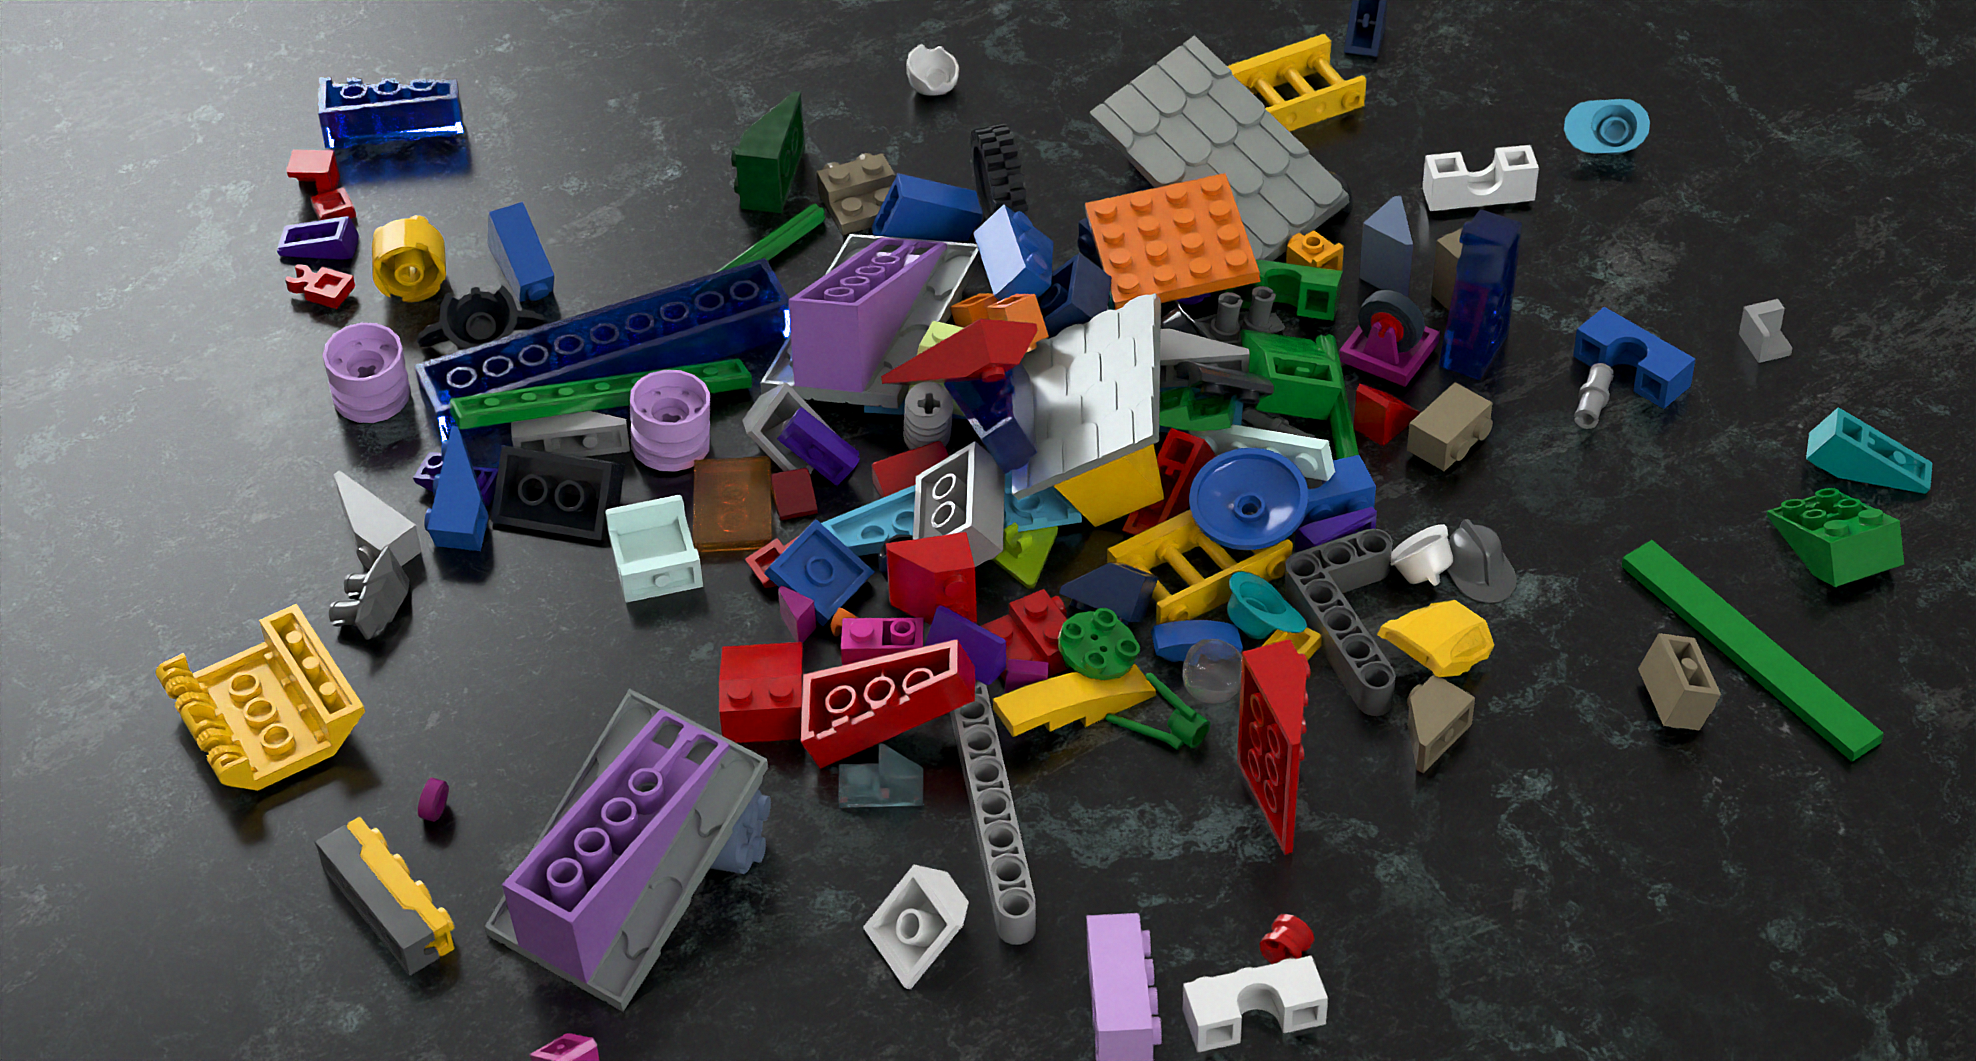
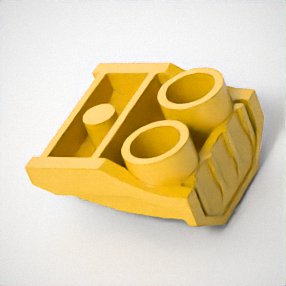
[1377,600,1494,678]

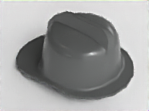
[1446,519,1517,604]

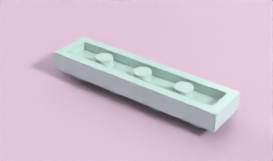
[1189,424,1335,481]

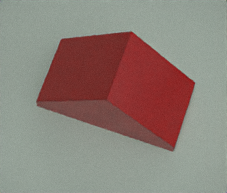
[1353,384,1420,446]

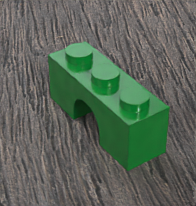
[1225,259,1343,321]

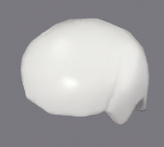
[906,44,959,96]

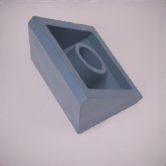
[1359,196,1413,297]

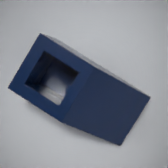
[1059,562,1159,626]

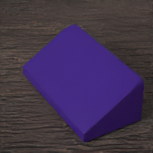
[925,605,1007,685]

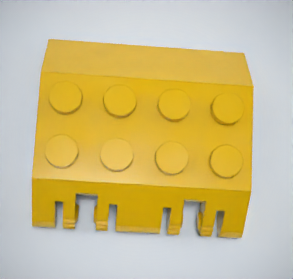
[155,604,365,791]

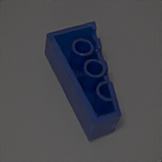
[318,77,463,149]
[1439,209,1522,380]
[944,362,1038,474]

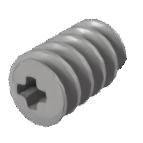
[903,381,953,450]

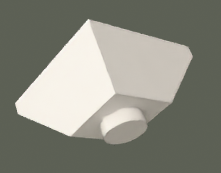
[863,865,969,989]

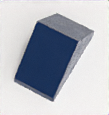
[1344,0,1388,57]

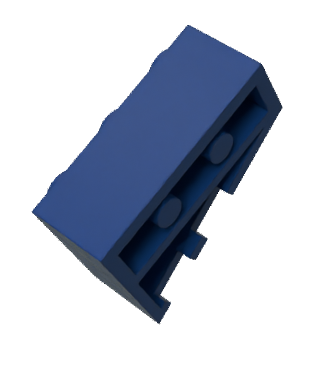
[973,205,1053,301]

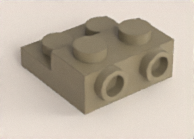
[817,153,895,235]

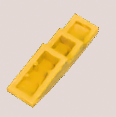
[993,664,1156,737]

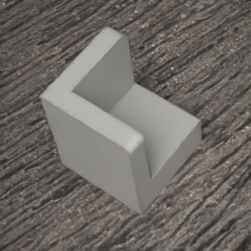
[1739,299,1792,363]

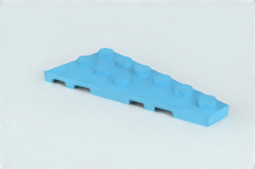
[821,444,1082,556]

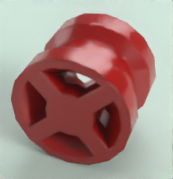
[1259,914,1314,964]

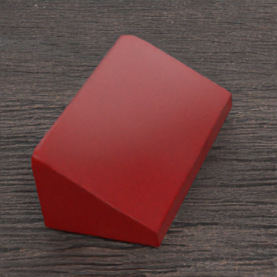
[872,441,949,498]

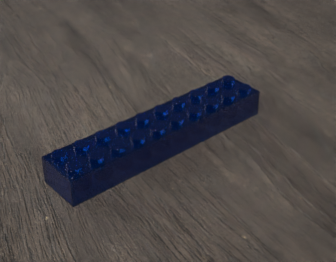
[414,258,791,444]

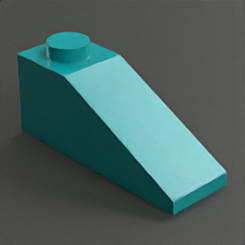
[1806,407,1932,494]

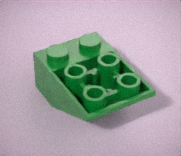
[1240,329,1342,421]
[1767,488,1904,587]

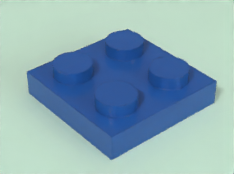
[764,519,875,627]

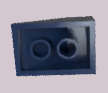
[1037,253,1112,339]

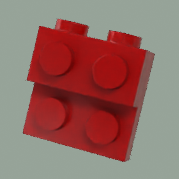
[981,589,1069,681]

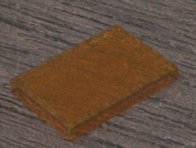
[693,456,772,552]

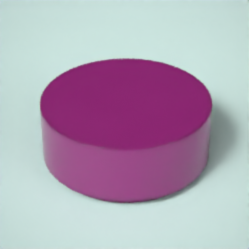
[417,777,449,822]

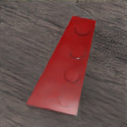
[801,639,975,769]

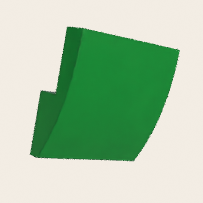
[1159,386,1236,431]

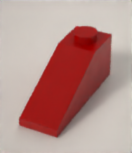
[1122,428,1216,536]

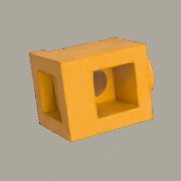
[1286,230,1344,271]

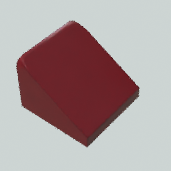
[771,468,818,521]

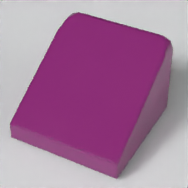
[778,585,816,642]
[1004,659,1048,694]

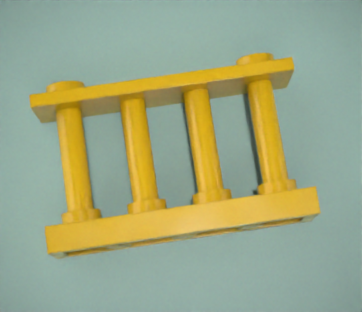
[1227,33,1366,132]
[1107,510,1293,625]

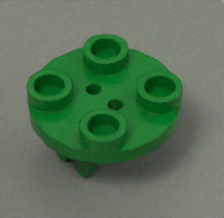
[1058,608,1140,680]

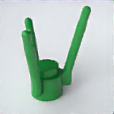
[1105,673,1211,750]

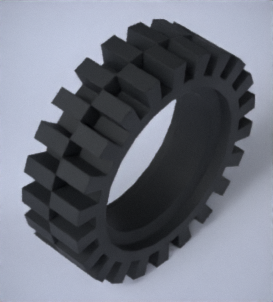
[969,124,1028,223]

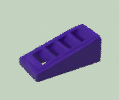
[277,216,359,259]
[1295,507,1377,553]

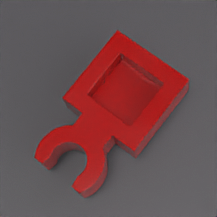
[285,264,355,309]

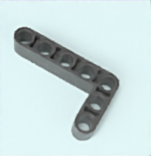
[1284,529,1396,716]

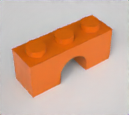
[950,293,1049,352]

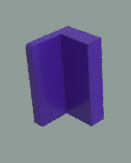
[777,408,860,486]

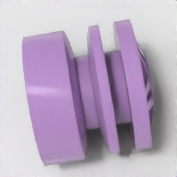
[323,323,411,423]
[630,370,710,471]

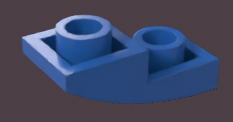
[1151,620,1243,664]

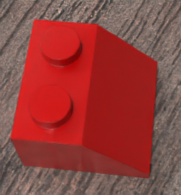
[886,532,977,625]

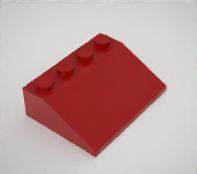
[1237,639,1310,855]

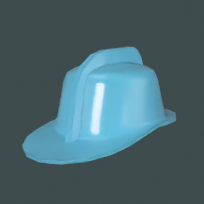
[1564,99,1650,155]

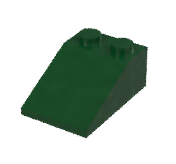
[731,91,805,213]

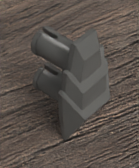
[1194,286,1285,347]
[329,547,410,639]

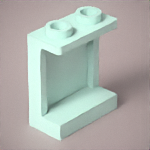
[605,495,703,603]

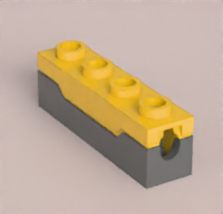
[315,817,455,976]

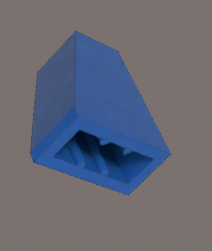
[871,173,983,242]
[487,202,555,302]

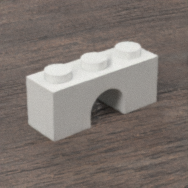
[1422,145,1539,211]
[1183,956,1328,1052]

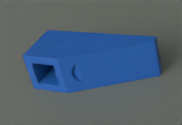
[424,426,489,551]

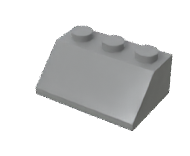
[913,441,1005,567]

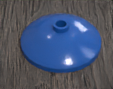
[1189,448,1309,550]

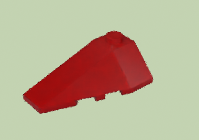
[881,319,1038,385]

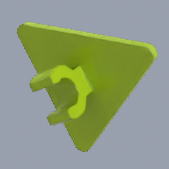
[991,522,1058,588]

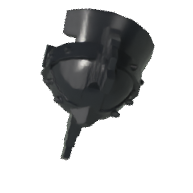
[416,285,548,356]

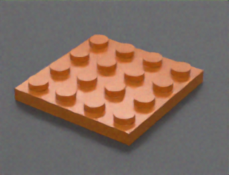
[1085,173,1260,310]

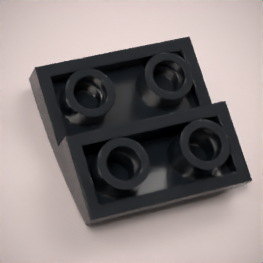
[1176,361,1274,404]

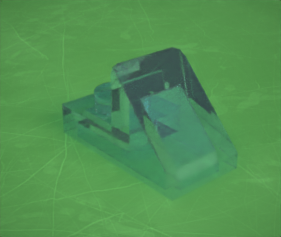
[838,744,923,808]

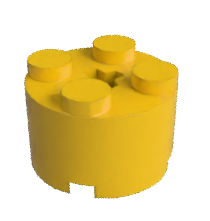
[372,215,446,302]

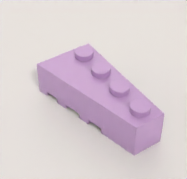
[1086,913,1162,1061]

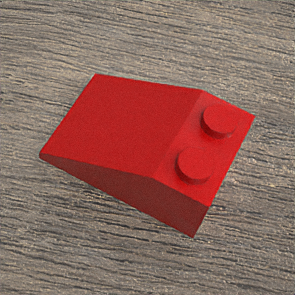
[719,642,804,743]

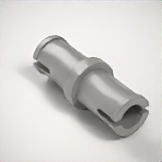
[1574,363,1614,429]

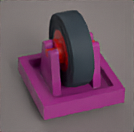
[1339,290,1440,387]

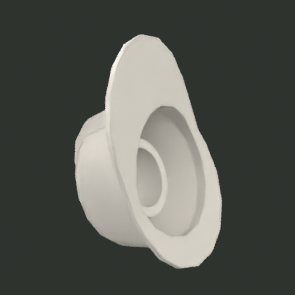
[1390,524,1453,586]

